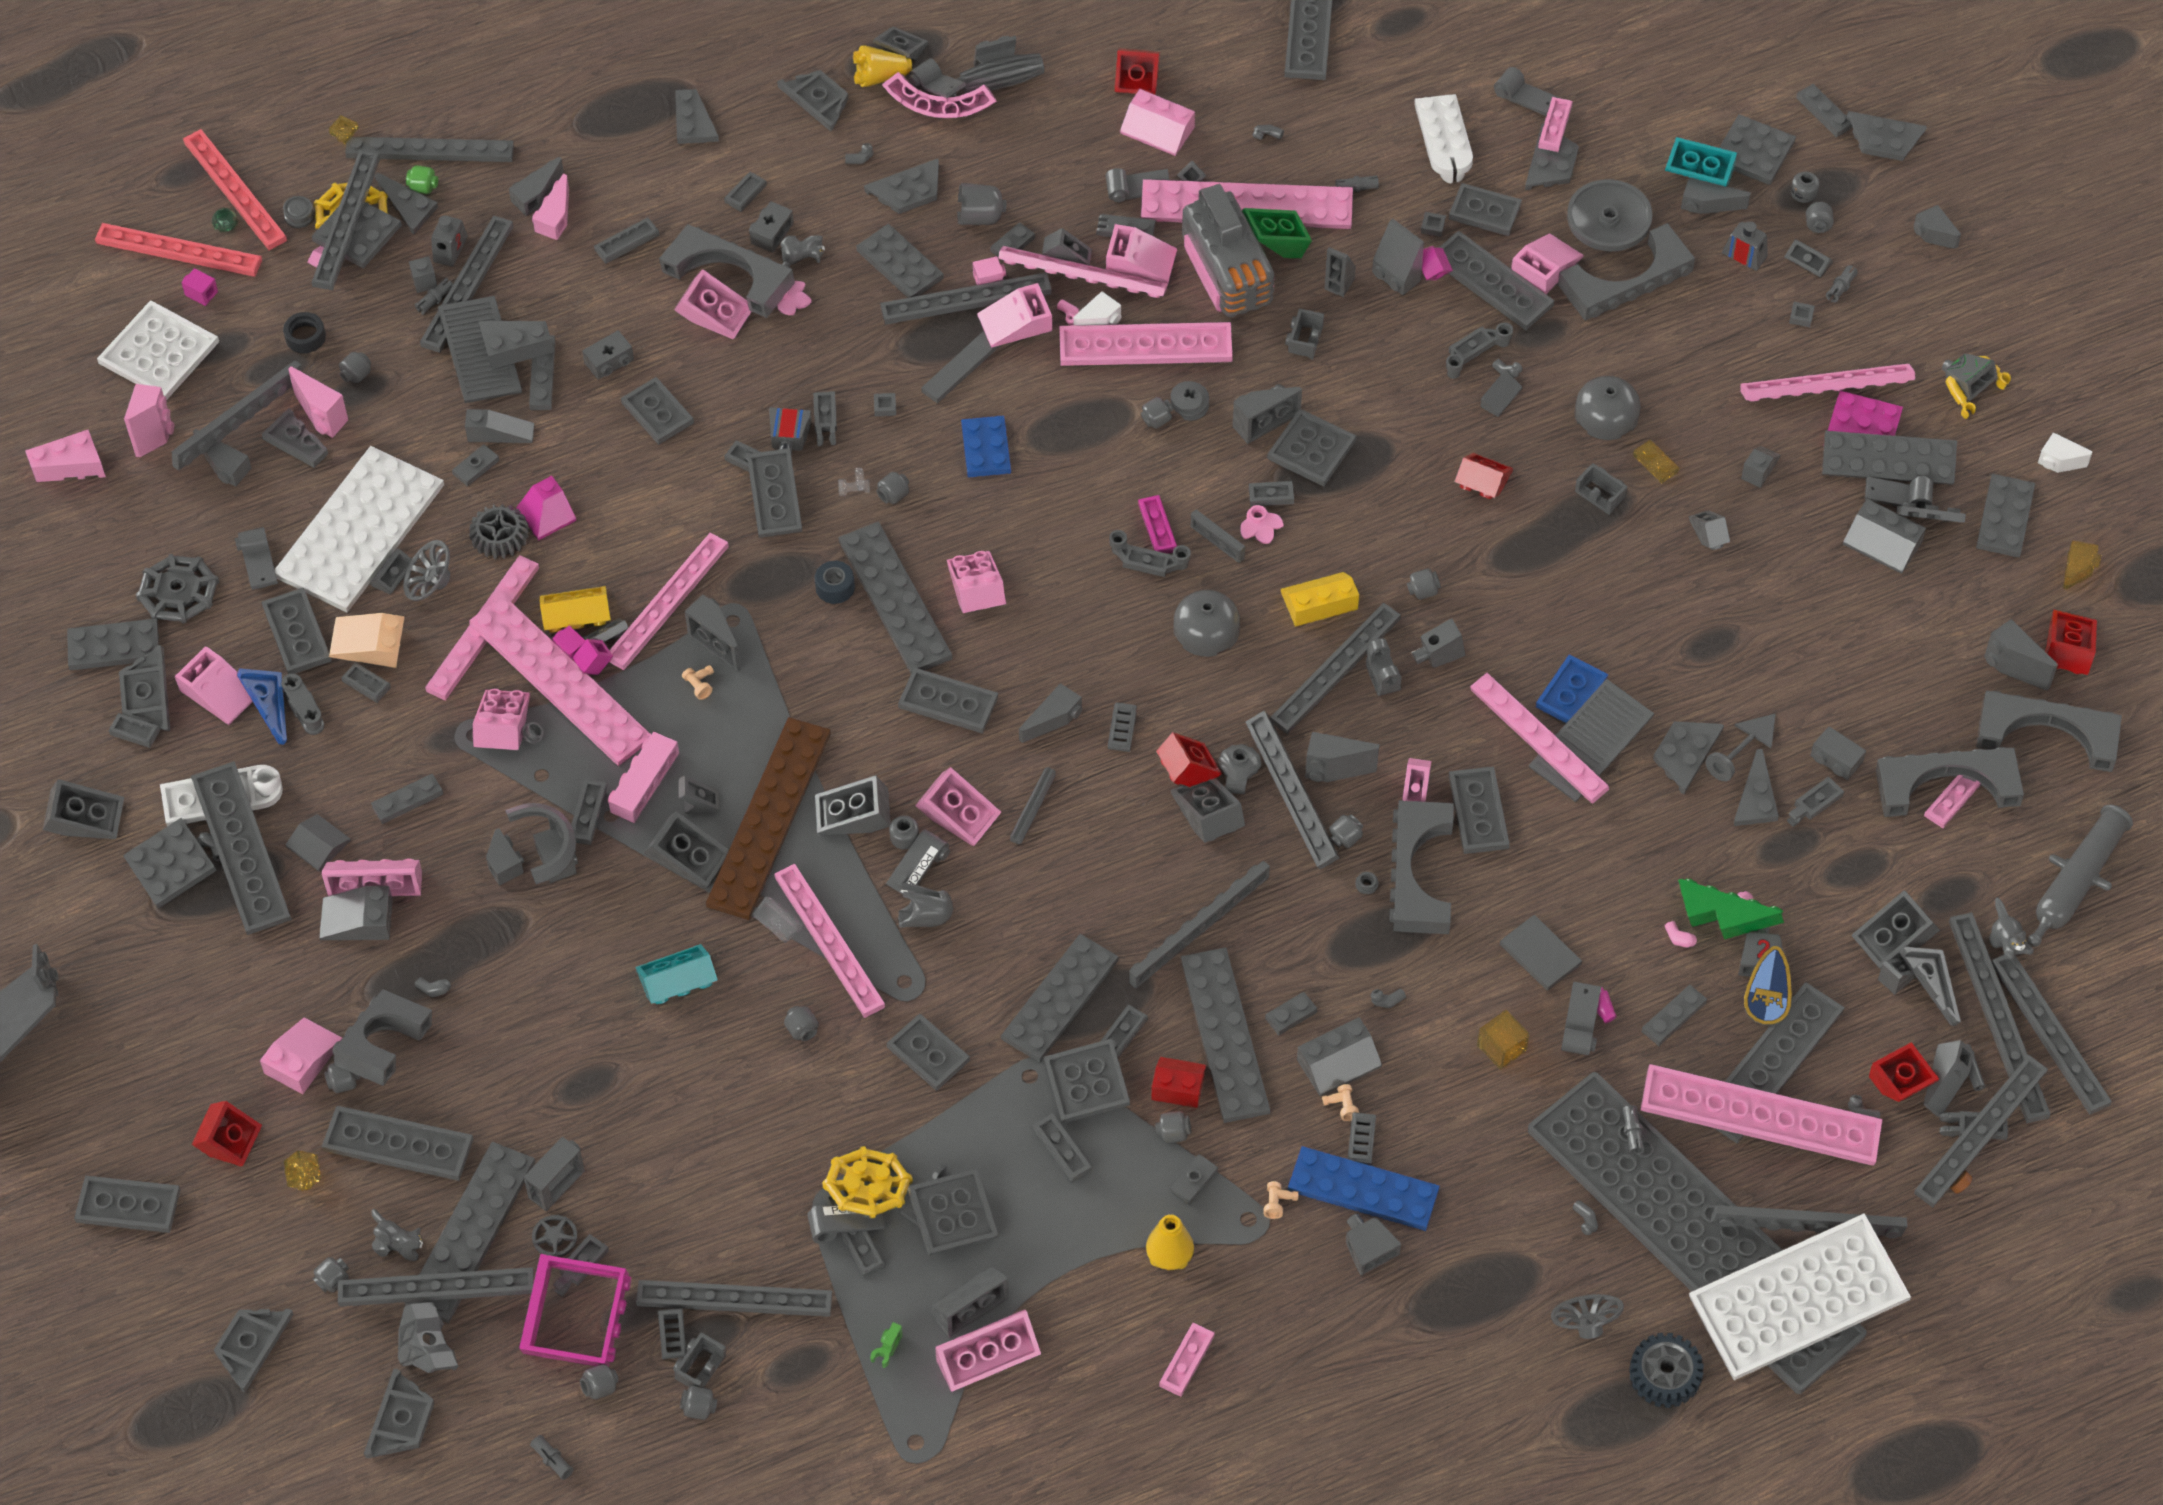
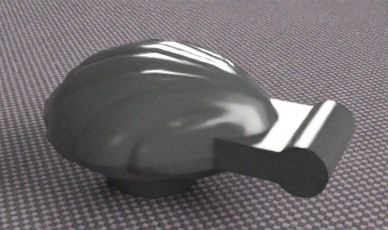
[1218,744,1261,795]

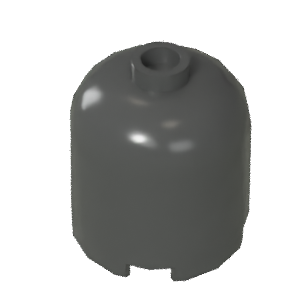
[957,183,1007,225]

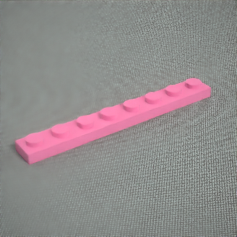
[998,246,1168,298]
[1741,364,1915,401]
[609,533,728,670]
[425,555,539,701]
[1470,673,1609,804]
[775,864,885,1018]

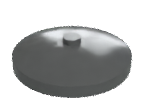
[1567,179,1652,251]

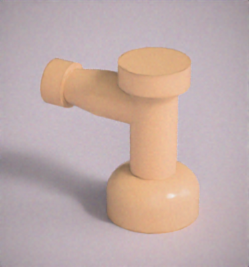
[682,665,714,700]
[1322,1084,1359,1121]
[1264,1181,1298,1219]

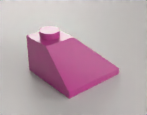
[516,476,576,541]

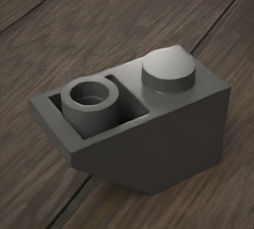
[486,828,524,886]

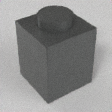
[409,256,437,293]

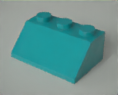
[1665,137,1737,187]
[635,944,718,1004]

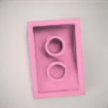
[674,269,751,339]
[288,366,348,438]
[915,767,1001,846]
[260,1018,343,1094]

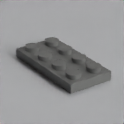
[856,223,944,298]
[747,448,802,538]
[1976,474,2035,558]
[261,588,331,674]
[67,618,159,670]
[898,668,998,734]
[1448,766,1510,854]
[74,1176,181,1233]

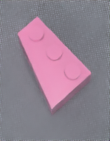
[25,430,106,482]

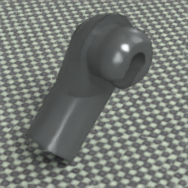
[845,143,874,164]

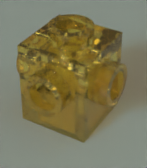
[284,1150,321,1191]

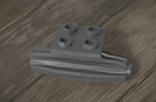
[957,36,1044,93]

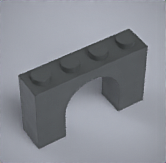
[332,989,432,1086]

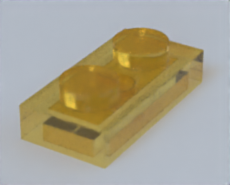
[1633,440,1679,483]

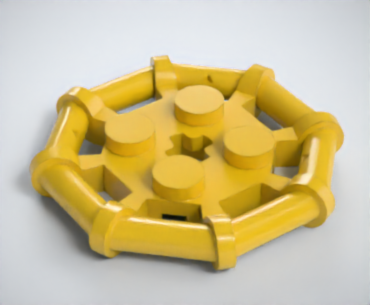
[313,182,388,230]
[822,1146,913,1218]

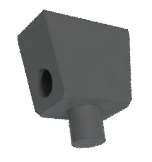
[1412,618,1466,667]
[1346,1214,1401,1275]

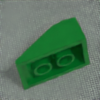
[1242,208,1312,259]

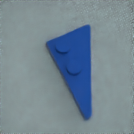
[237,668,287,745]

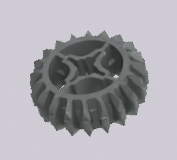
[469,503,529,560]

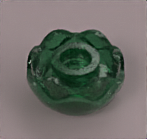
[212,208,238,232]

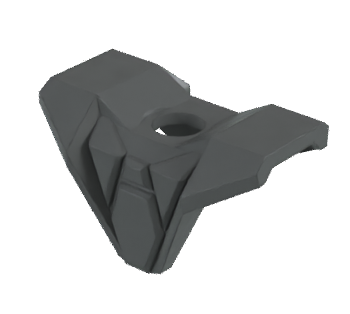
[398,1302,458,1373]

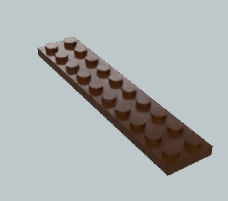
[706,717,831,920]

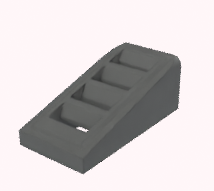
[1108,702,1137,752]
[1348,1113,1376,1165]
[658,1308,686,1360]

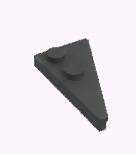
[375,172,438,235]
[1734,749,1779,826]
[1900,947,1961,1026]

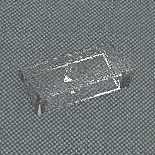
[753,897,804,943]

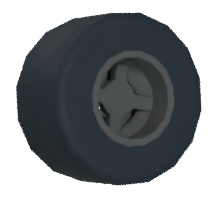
[814,560,855,604]

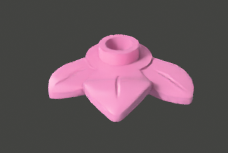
[777,281,812,315]
[1240,505,1284,544]

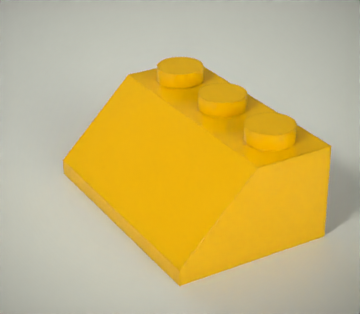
[1281,572,1359,627]
[540,586,611,633]

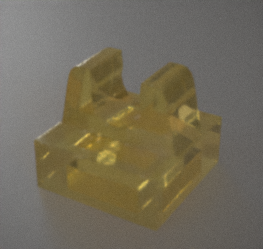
[329,115,359,144]

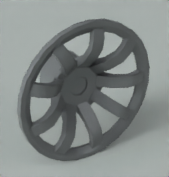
[403,540,451,601]
[1551,1294,1624,1339]

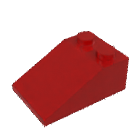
[2045,609,2097,675]

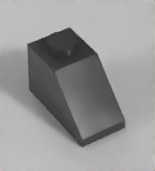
[1913,205,1961,249]
[1042,228,1092,266]
[1741,446,1781,488]
[1689,510,1730,550]

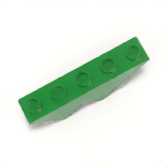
[1678,878,1784,940]

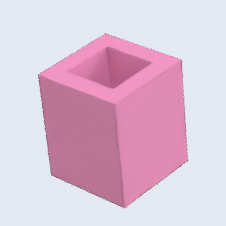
[973,256,1006,285]

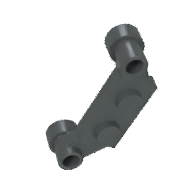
[1446,322,1513,379]
[1109,530,1191,577]

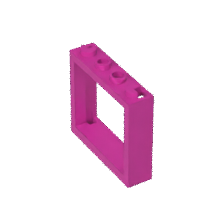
[519,1254,631,1367]

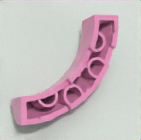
[882,72,997,118]

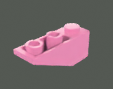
[532,174,569,240]

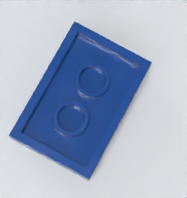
[961,416,1011,477]
[1536,654,1608,723]

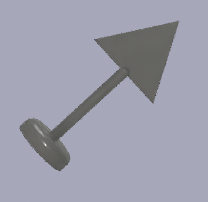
[1706,714,1775,782]

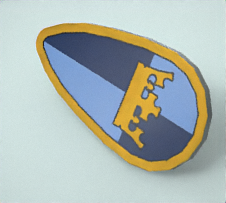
[1744,946,1792,1025]

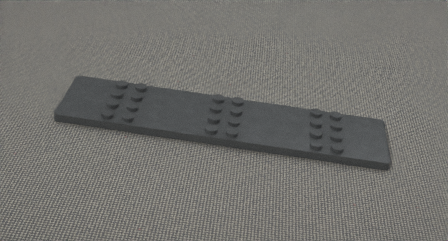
[1528,1072,1867,1394]

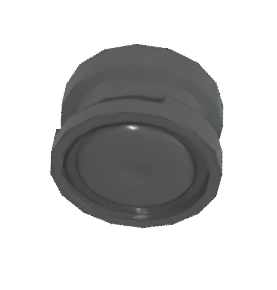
[283,196,314,229]

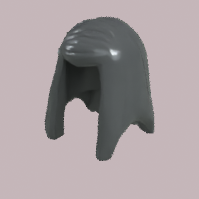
[898,882,953,927]

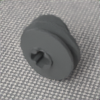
[1170,381,1209,421]

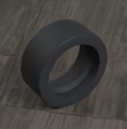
[283,312,326,353]

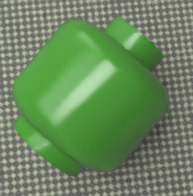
[406,165,439,194]

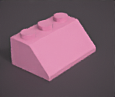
[1120,89,1195,156]
[124,384,174,457]

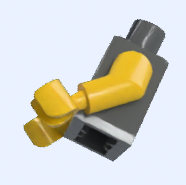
[1942,354,2011,419]

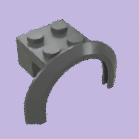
[505,803,578,885]

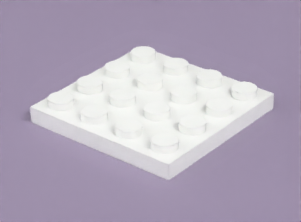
[97,300,219,399]

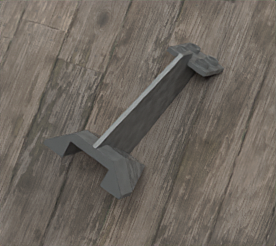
[0,944,59,1062]

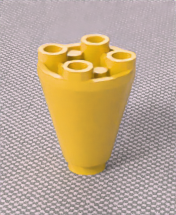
[853,46,912,87]
[1146,1215,1194,1270]

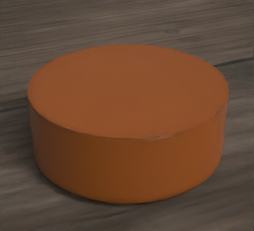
[1950,1171,1972,1194]

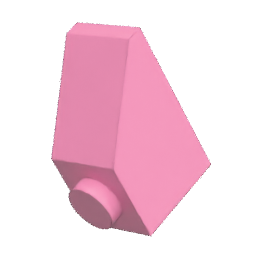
[1402,758,1432,802]

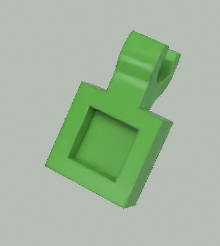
[871,1322,903,1368]

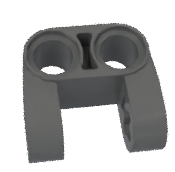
[1366,638,1401,696]

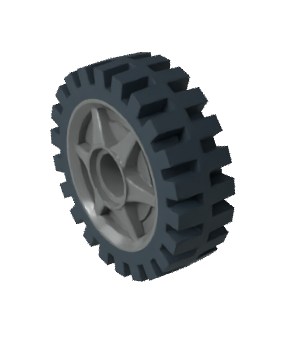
[1629,1333,1704,1408]

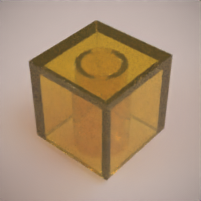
[1477,1009,1529,1070]

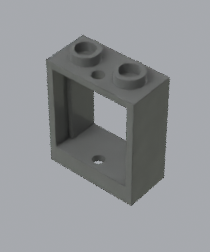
[524,1137,585,1212]

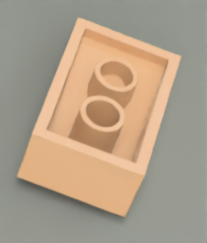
[329,613,404,668]

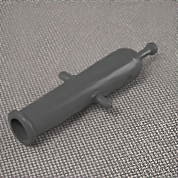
[2028,804,2133,947]

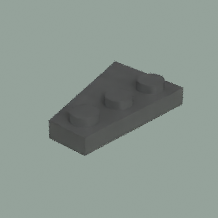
[676,89,719,144]
[262,408,328,468]
[1897,502,1966,523]

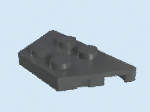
[777,70,849,132]
[1846,111,1927,161]
[1525,123,1579,190]
[864,158,939,214]
[119,645,171,731]
[1653,721,1724,794]
[214,1309,294,1392]
[364,1368,435,1458]

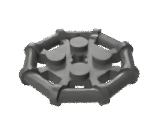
[136,553,219,624]

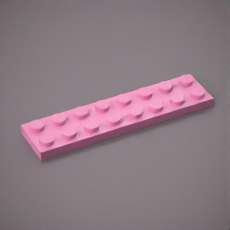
[1060,322,1232,366]

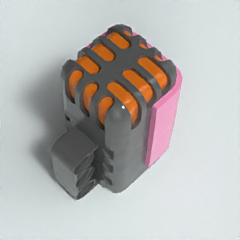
[1182,184,1275,317]

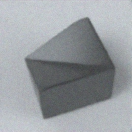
[1177,161,1206,182]

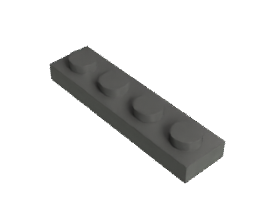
[529,335,556,410]

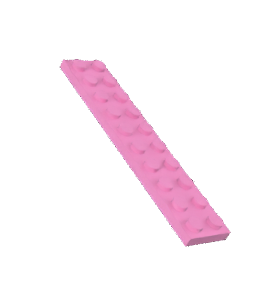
[1141,180,1353,229]
[469,595,651,766]
[1641,1064,1882,1166]

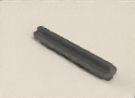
[1010,767,1056,845]

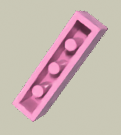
[608,732,679,823]

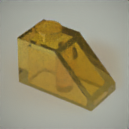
[2063,540,2101,589]

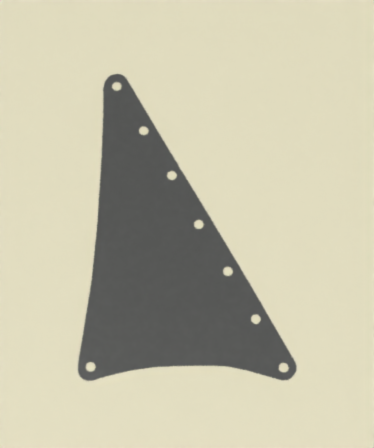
[454,603,925,1001]

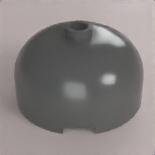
[1574,376,1641,440]
[1173,590,1240,657]

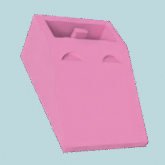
[1106,224,1177,283]
[1512,233,1583,294]
[978,283,1052,348]
[947,551,1006,613]
[175,646,253,725]
[473,689,530,750]

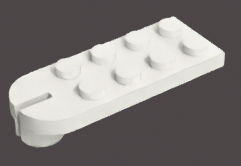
[1415,94,1473,183]
[160,765,283,826]

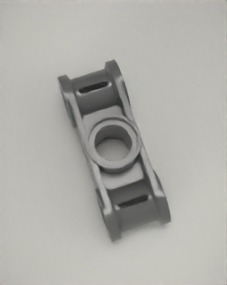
[281,673,324,735]

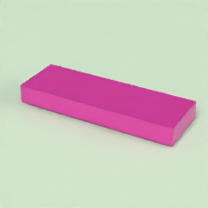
[1138,495,1177,554]

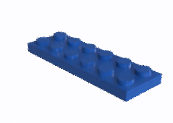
[1288,1146,1439,1231]

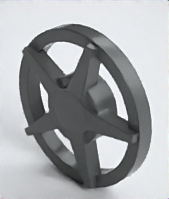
[532,1215,577,1257]

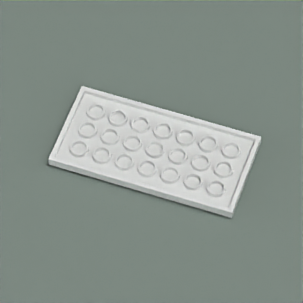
[275,446,444,613]
[1689,1214,1911,1380]

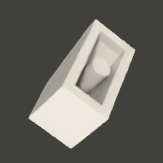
[1073,292,1121,326]
[2038,433,2093,473]

